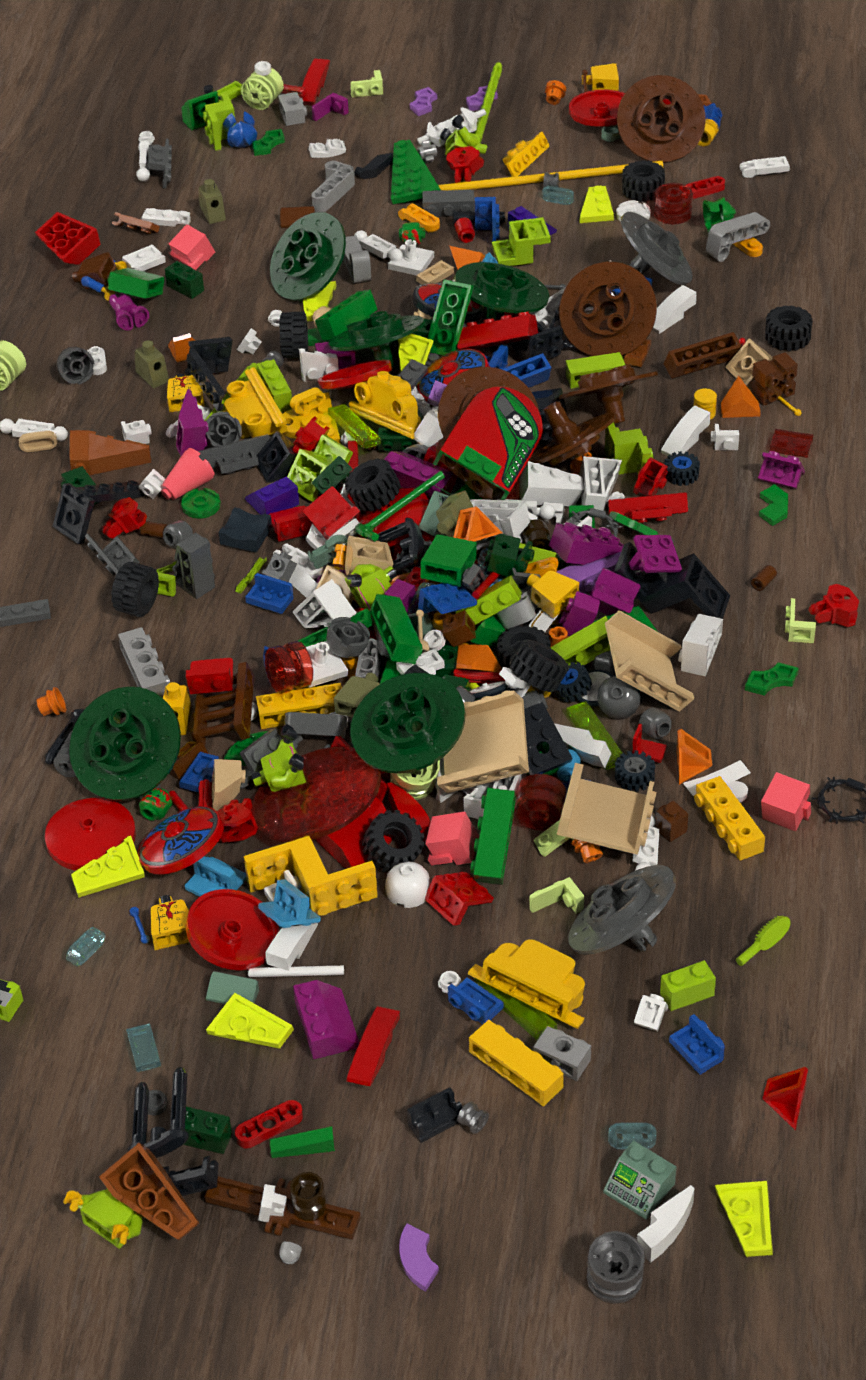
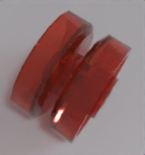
[654,183,693,225]
[265,641,314,694]
[514,774,566,831]

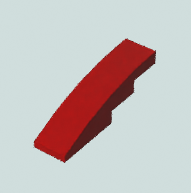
[299,58,330,106]
[347,1006,400,1087]

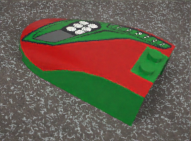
[433,387,543,500]

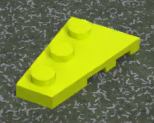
[580,185,614,223]
[303,281,336,322]
[398,334,434,386]
[71,835,145,898]
[206,993,294,1049]
[715,1181,773,1257]

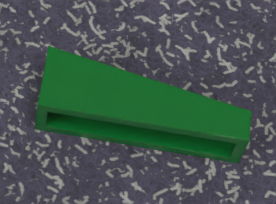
[270,1126,335,1158]

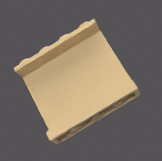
[605,610,694,712]
[437,691,529,793]
[557,763,656,855]

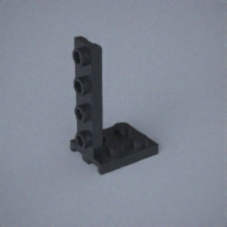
[185,337,233,411]
[53,480,145,544]

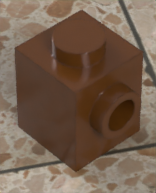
[441,610,476,647]
[655,801,688,842]

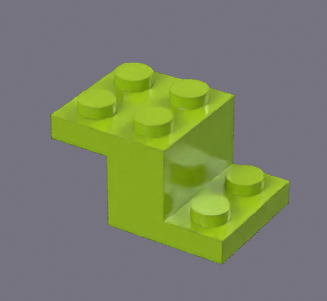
[203,92,236,151]
[492,217,551,266]
[604,422,653,475]
[287,434,353,502]

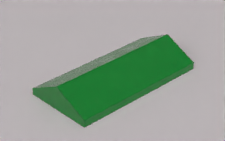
[428,279,474,356]

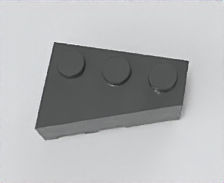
[172,533,215,599]

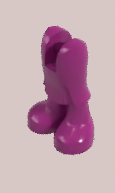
[109,293,150,331]

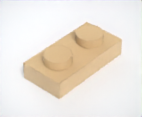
[416,260,454,284]

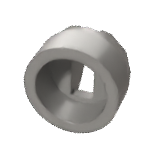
[279,1242,302,1264]

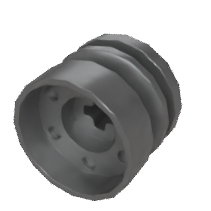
[587,1231,645,1304]

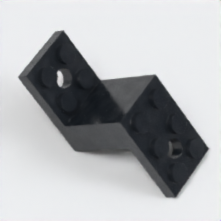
[614,542,730,619]
[476,687,573,778]

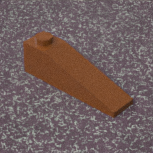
[70,430,152,475]
[99,1143,199,1240]

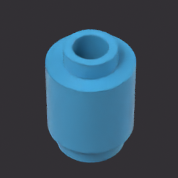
[557,749,581,783]

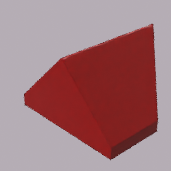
[762,1067,808,1130]

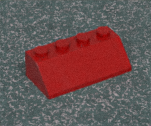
[457,312,538,350]

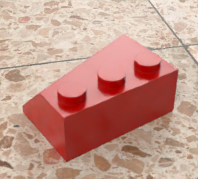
[35,212,101,265]
[315,791,395,869]

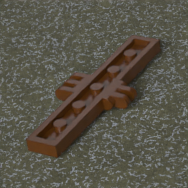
[205,1176,361,1240]

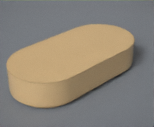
[19,431,57,452]

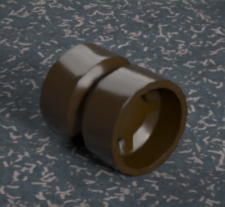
[522,519,552,551]
[290,1172,326,1221]

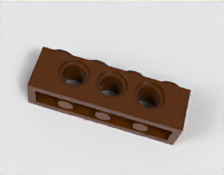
[664,332,742,379]
[435,434,505,500]

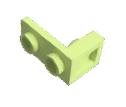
[350,70,383,97]
[785,598,816,643]
[534,820,574,857]
[529,877,584,914]

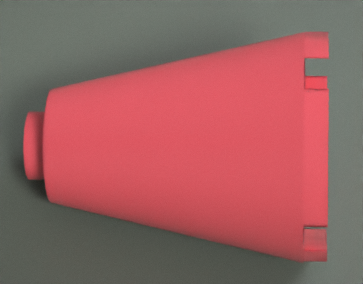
[161,448,215,500]

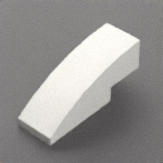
[652,285,696,334]
[661,405,711,456]
[555,724,611,768]
[265,923,318,971]
[637,1185,694,1263]

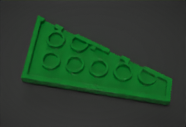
[391,140,441,205]

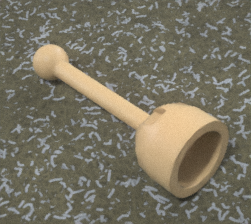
[416,610,430,653]

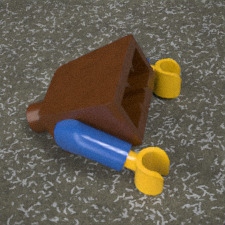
[72,252,127,301]

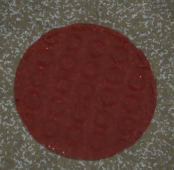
[251,747,381,842]

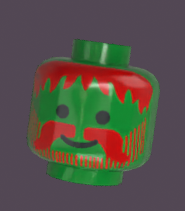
[399,222,425,245]
[139,788,172,821]

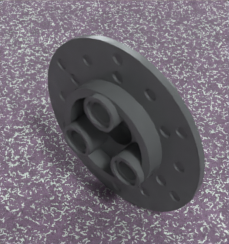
[621,212,693,285]
[568,865,676,955]

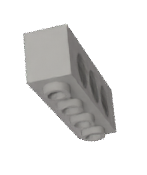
[118,627,170,698]

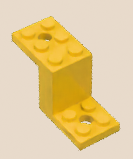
[244,836,378,916]

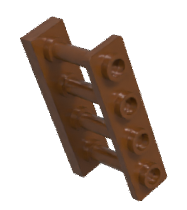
[191,662,254,746]

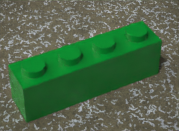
[315,289,378,341]
[370,594,423,664]
[470,788,516,885]

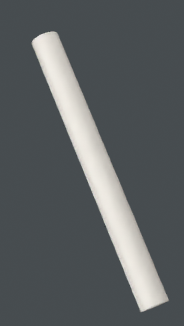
[248,965,344,978]

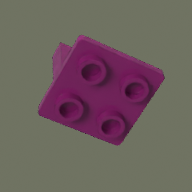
[758,451,805,489]
[629,535,682,573]
[589,568,640,616]

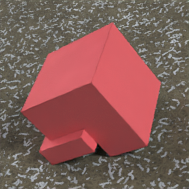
[169,224,215,270]
[761,772,811,831]
[425,812,479,866]

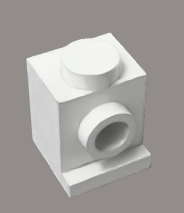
[121,420,152,444]

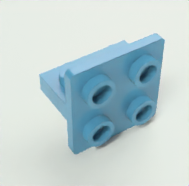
[185,856,247,897]
[258,879,321,928]

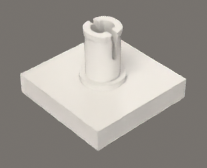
[388,240,434,275]
[290,641,348,688]

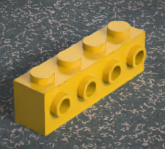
[256,683,342,729]
[694,776,765,861]
[469,1020,564,1106]

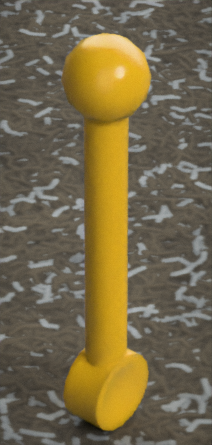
[777,396,802,416]

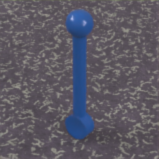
[129,907,150,944]

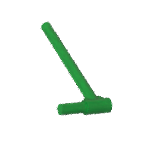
[355,471,445,541]

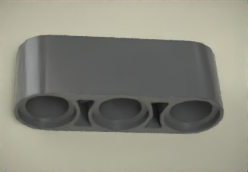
[284,712,347,740]

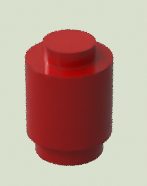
[455,218,475,243]

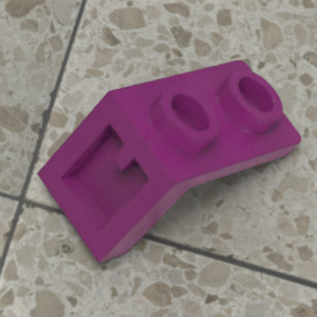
[312,93,349,121]

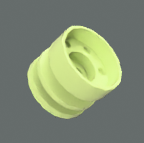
[241,68,283,110]
[0,341,26,390]
[390,760,440,800]

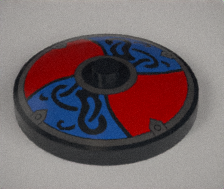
[412,283,484,323]

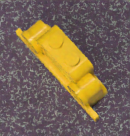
[223,367,288,438]
[349,371,421,439]
[468,939,585,1029]

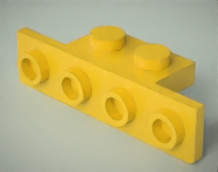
[502,131,549,177]

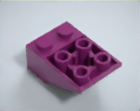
[176,389,208,456]
[549,522,624,565]

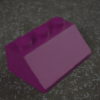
[384,451,454,499]
[293,980,360,1060]

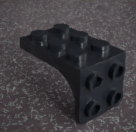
[510,320,563,360]

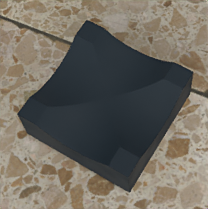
[219,507,272,552]

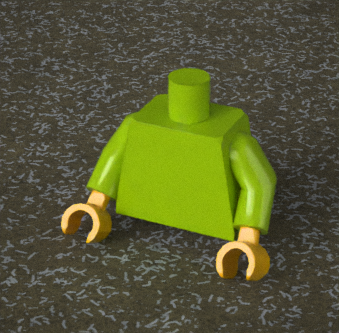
[63,1189,143,1249]

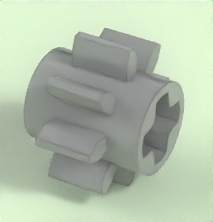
[418,141,437,163]

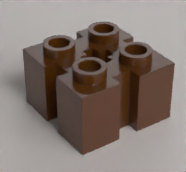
[751,352,798,406]

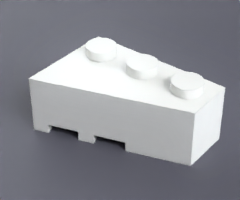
[579,456,622,511]
[519,461,584,506]
[470,499,530,538]
[293,579,356,628]
[678,614,723,676]
[464,773,526,819]

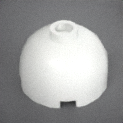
[385,861,431,908]

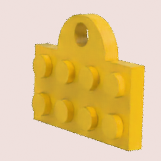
[283,392,341,444]

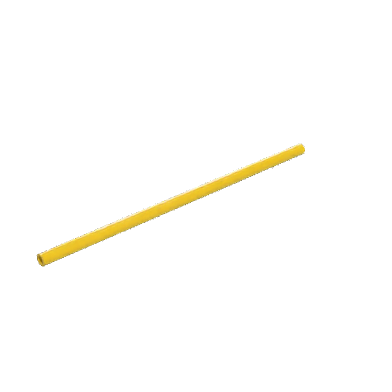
[438,161,663,190]

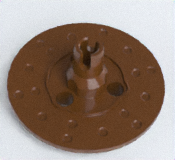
[617,75,706,163]
[559,262,657,356]
[559,364,658,424]
[438,367,539,437]
[529,401,616,467]

